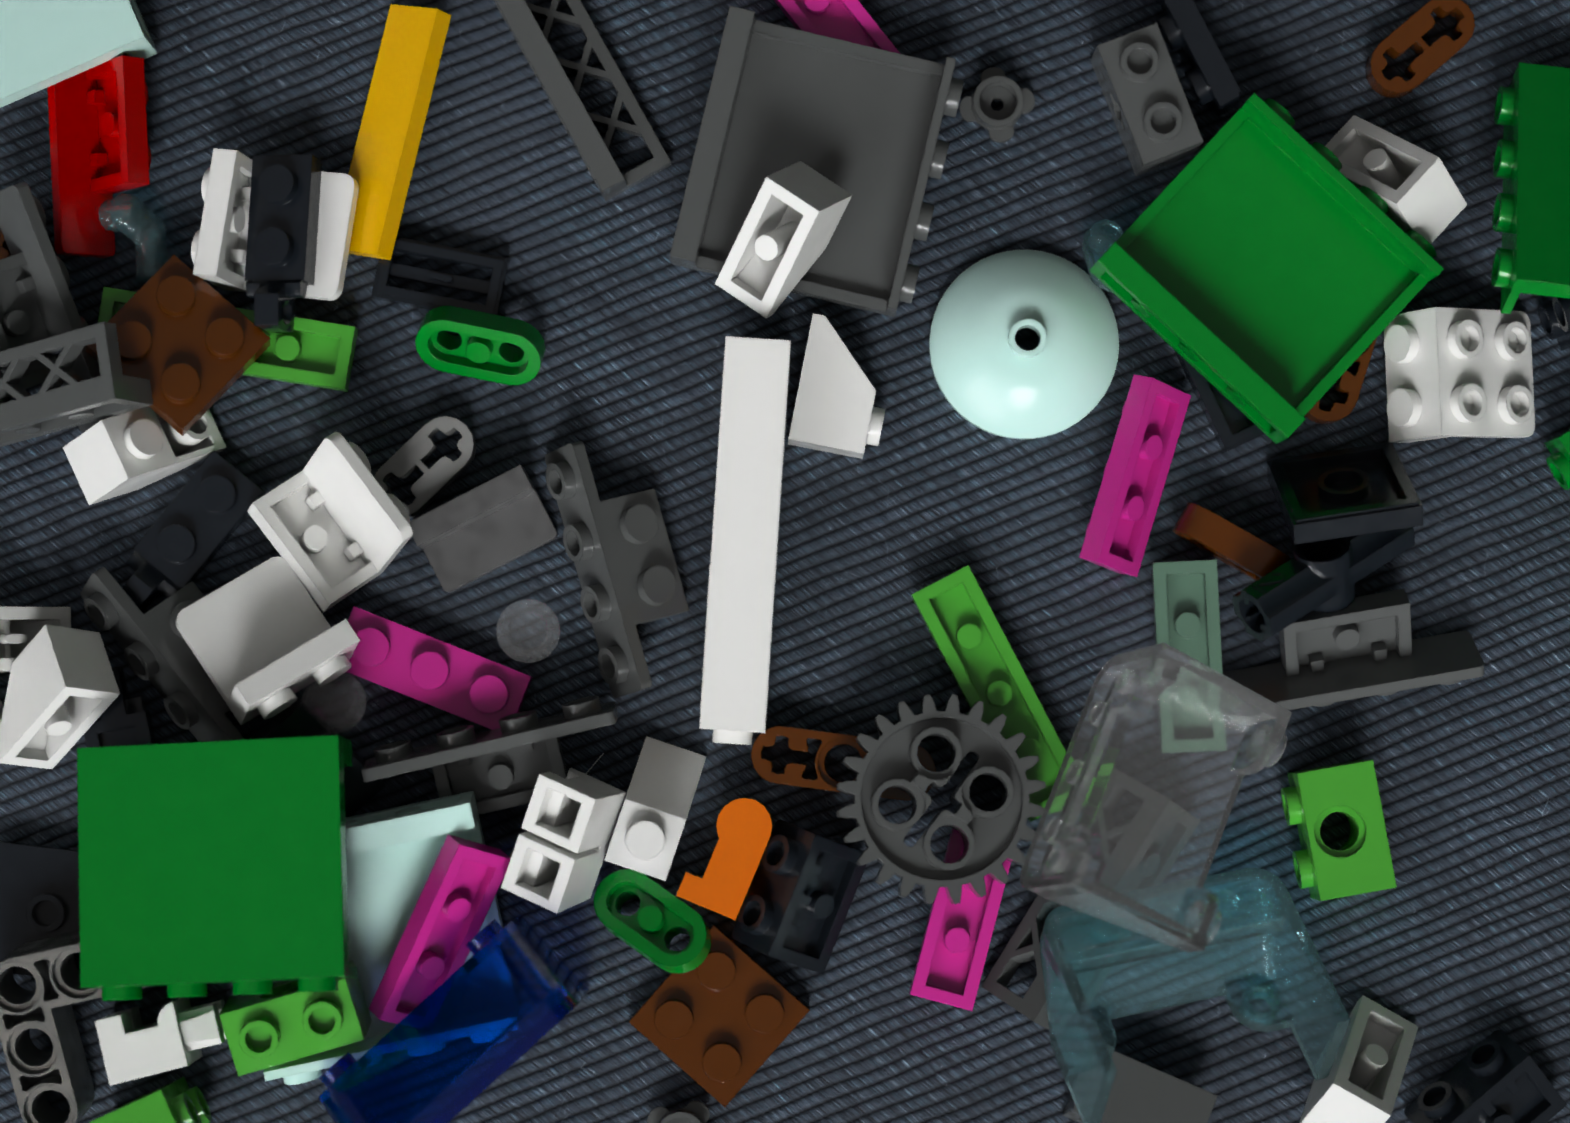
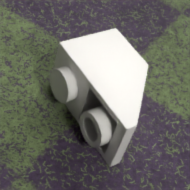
[63,406,227,505]

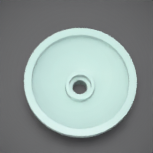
[929,250,1119,439]

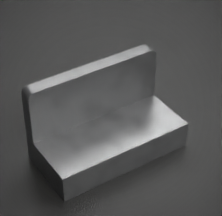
[410,465,558,593]

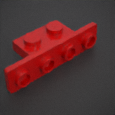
[47,55,151,258]

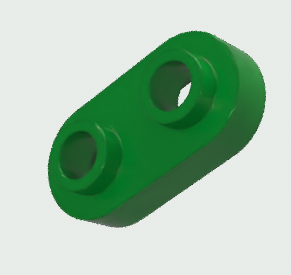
[415,306,545,385]
[594,869,711,974]

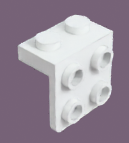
[191,148,359,301]
[1384,307,1535,443]
[247,432,413,613]
[176,556,360,725]

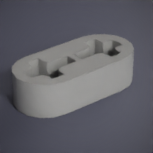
[374,416,477,518]

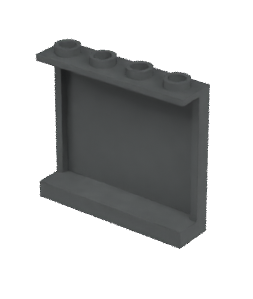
[670,6,964,317]

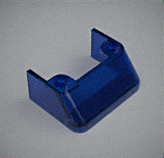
[318,915,589,1123]

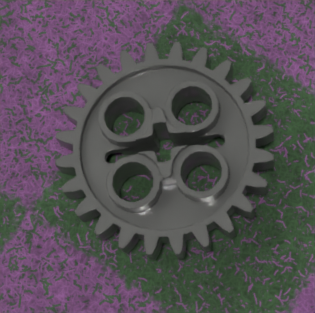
[836,694,1046,904]

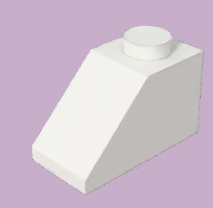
[1325,115,1467,244]
[715,161,852,318]
[788,313,885,459]
[0,624,120,769]
[604,736,707,881]
[1299,995,1419,1123]

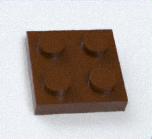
[86,255,270,436]
[629,924,810,1107]

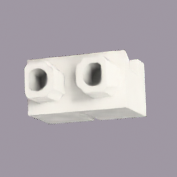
[501,768,627,914]
[94,998,226,1086]

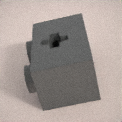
[1090,23,1204,177]

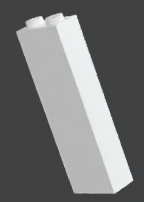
[699,336,791,745]

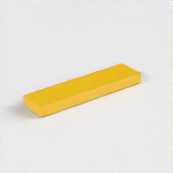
[348,4,451,260]

